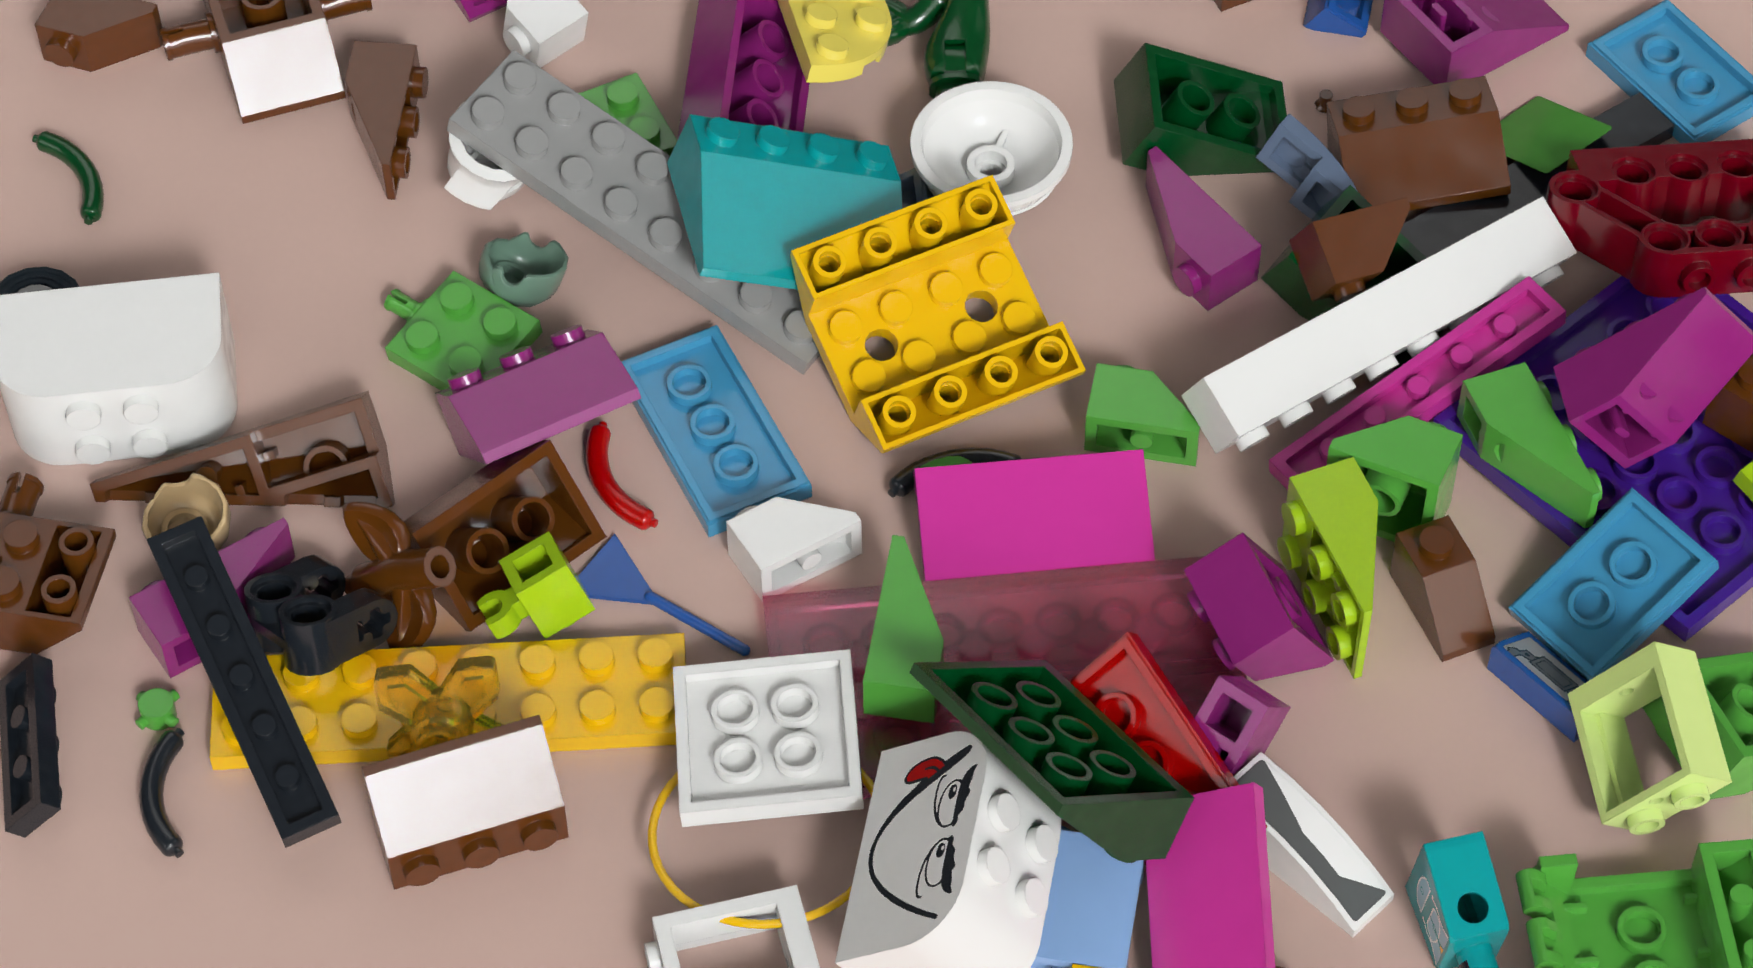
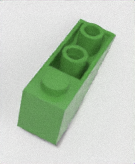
[1457,362,1603,528]

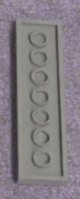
[447,50,820,375]

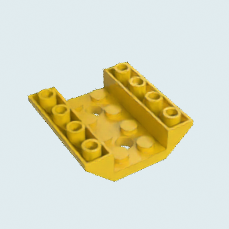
[790,174,1086,454]

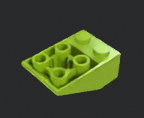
[1277,457,1378,679]

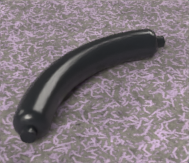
[888,448,1022,498]
[139,728,185,858]

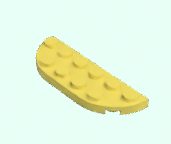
[777,0,892,83]

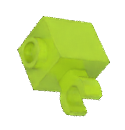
[476,531,596,639]

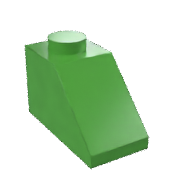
[1084,363,1200,467]

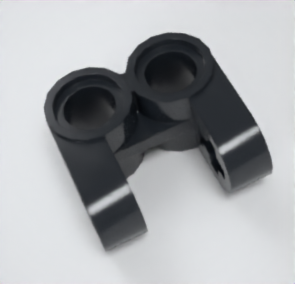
[244,555,398,676]

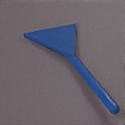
[578,534,750,656]

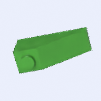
[863,535,944,723]

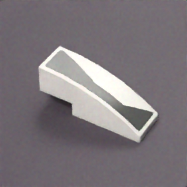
[1234,752,1394,938]

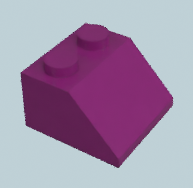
[1184,532,1334,681]

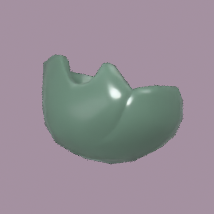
[479,232,569,307]

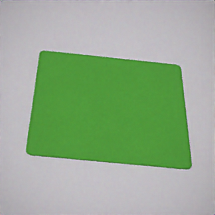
[1500,96,1612,173]

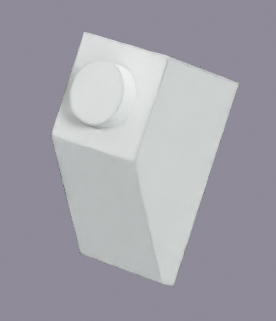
[503,0,589,68]
[726,497,862,603]

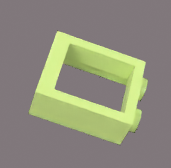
[1568,641,1732,835]

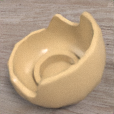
[142,473,231,551]

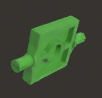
[384,271,543,390]

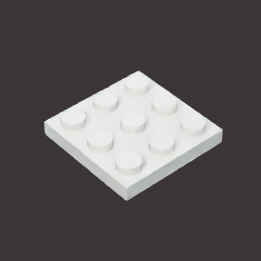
[673,649,864,827]

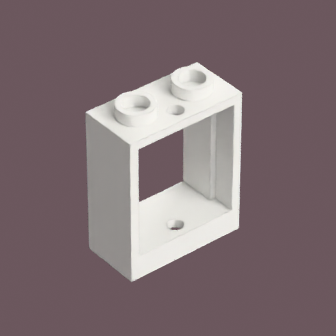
[644,885,820,968]

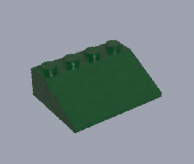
[910,660,1194,863]

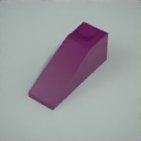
[1145,146,1262,311]
[1195,676,1291,776]

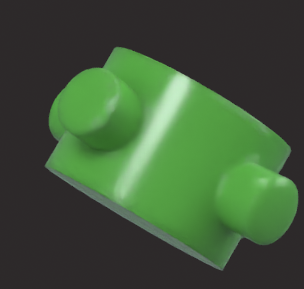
[135,688,180,731]

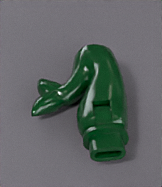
[885,0,990,99]

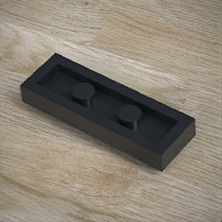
[0,653,62,838]

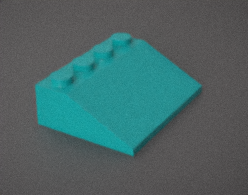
[667,114,902,290]

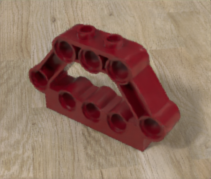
[1546,139,1753,298]

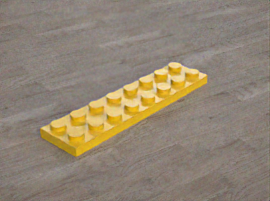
[209,633,686,770]

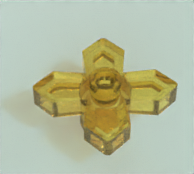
[374,656,503,759]

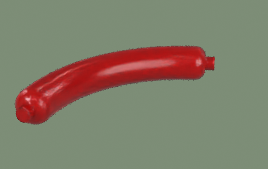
[585,421,658,530]

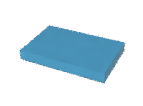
[1586,0,1753,143]
[1508,488,1719,681]

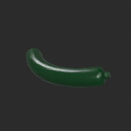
[32,131,104,225]

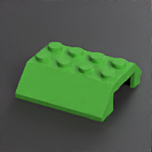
[1515,839,1753,968]

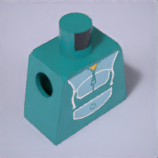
[1405,831,1509,968]

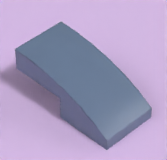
[1256,113,1357,219]

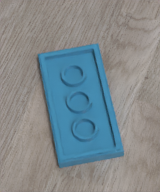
[621,325,812,537]

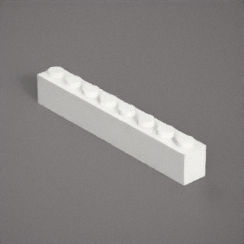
[1181,196,1577,454]

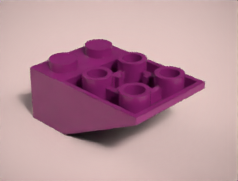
[1380,0,1569,84]
[1554,287,1753,469]

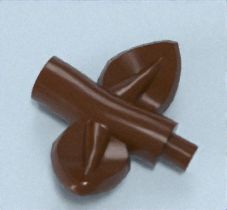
[342,501,456,649]

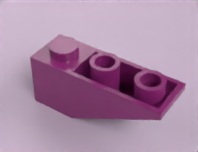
[129,517,295,679]

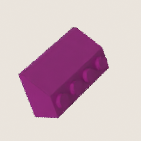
[677,0,810,141]

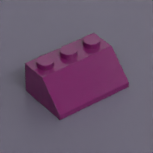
[435,324,641,464]

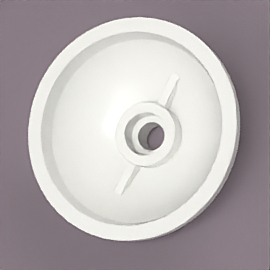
[910,81,1073,216]

